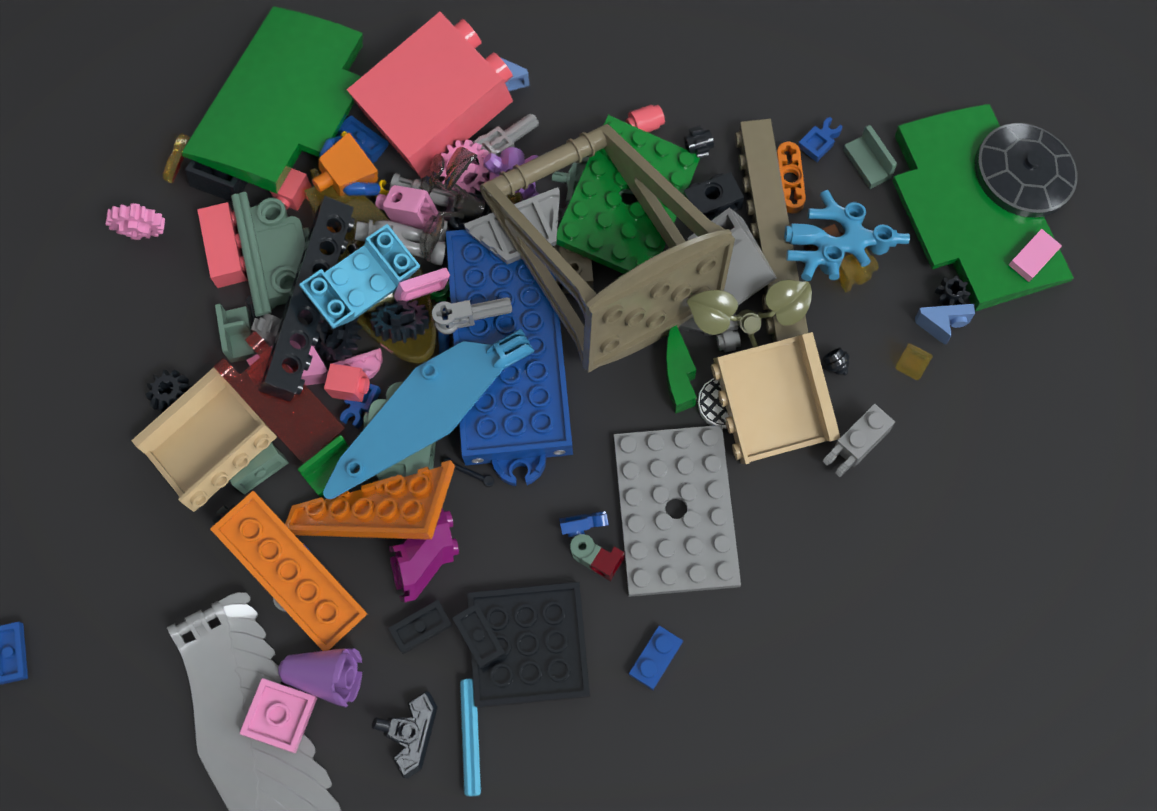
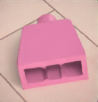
[375,185,440,229]

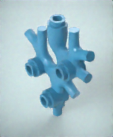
[784,190,910,281]

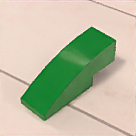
[666,325,697,414]

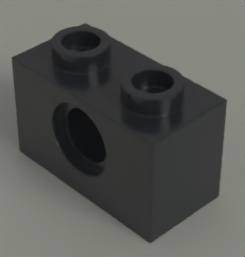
[683,172,744,221]

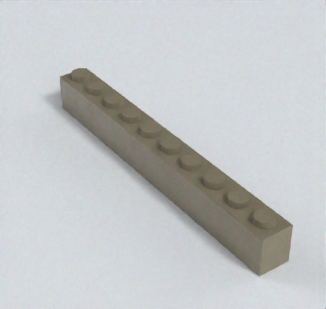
[735,119,808,342]

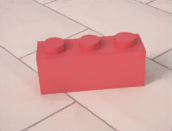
[197,202,248,288]

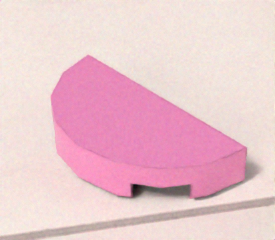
[332,348,383,380]

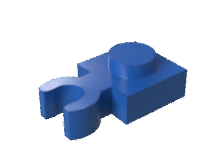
[798,117,843,162]
[340,383,381,429]
[559,511,609,537]

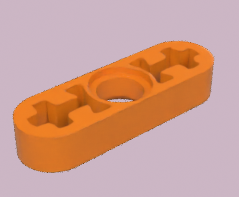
[777,142,806,214]

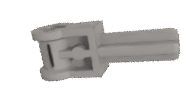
[473,114,539,158]
[432,297,512,334]

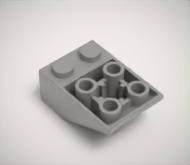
[687,207,777,305]

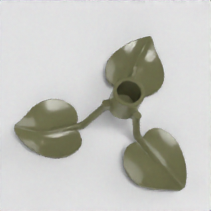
[687,279,812,348]

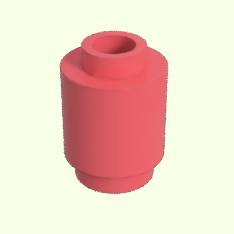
[626,104,665,132]

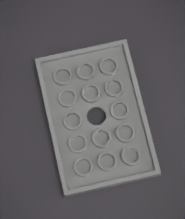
[614,425,741,597]

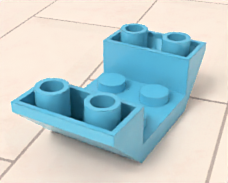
[299,224,420,329]

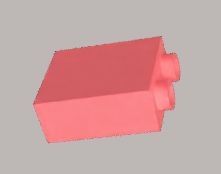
[347,12,513,179]

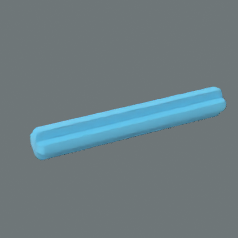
[460,679,481,796]

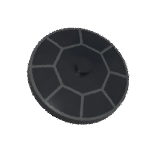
[975,123,1077,218]

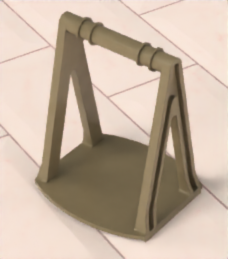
[480,124,735,373]

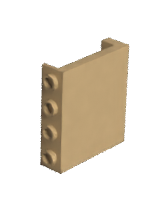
[711,332,841,464]
[131,368,277,512]

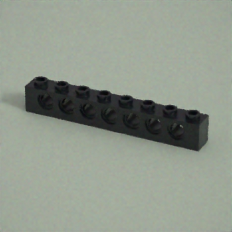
[258,196,355,402]

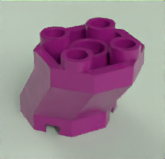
[389,508,459,602]

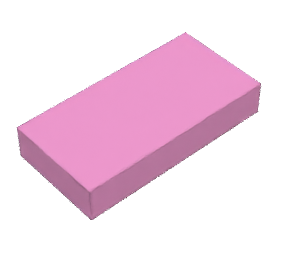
[1009,229,1062,282]
[394,268,450,302]

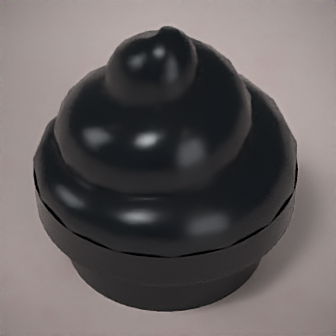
[823,347,850,376]

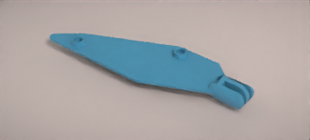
[323,329,534,500]

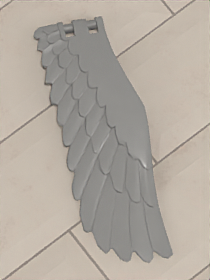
[167,593,341,811]

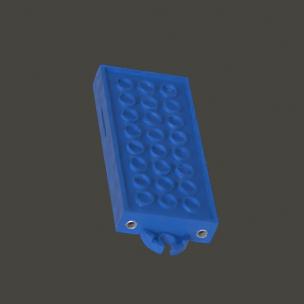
[446,230,573,486]

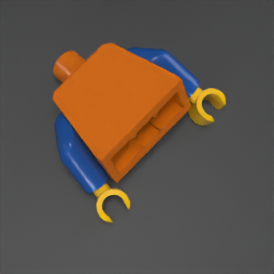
[312,131,389,198]

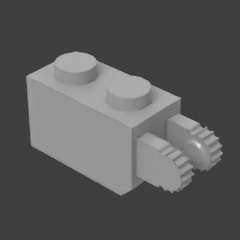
[822,404,895,477]

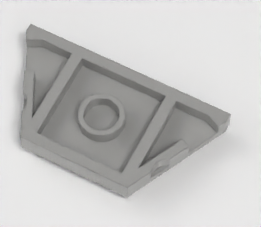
[464,187,560,264]

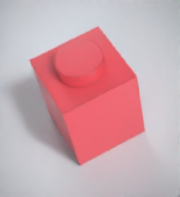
[270,169,311,211]
[324,363,370,402]

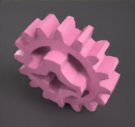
[438,140,490,195]
[106,204,165,240]

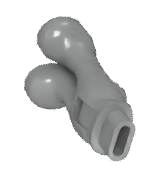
[355,220,447,266]

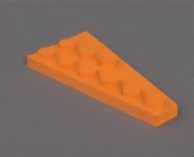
[285,460,455,539]

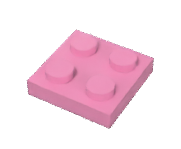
[239,678,317,754]

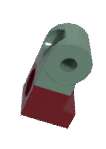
[570,534,625,581]

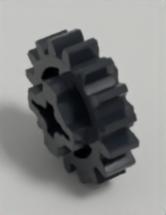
[370,299,430,343]
[314,317,362,361]

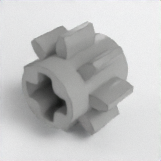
[251,314,281,346]

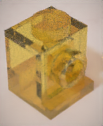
[839,248,879,292]

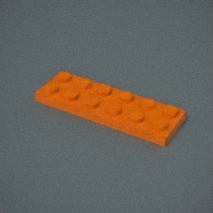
[210,491,368,651]

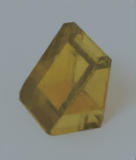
[896,343,933,380]

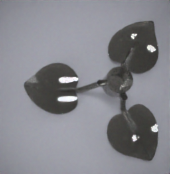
[420,147,485,262]

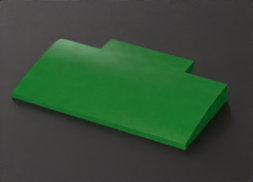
[182,6,363,194]
[892,104,1074,312]

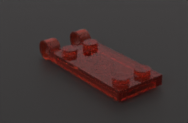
[213,331,345,464]

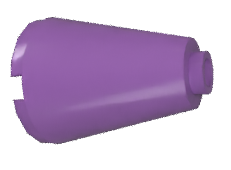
[278,648,362,707]

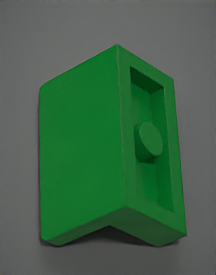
[298,435,356,497]

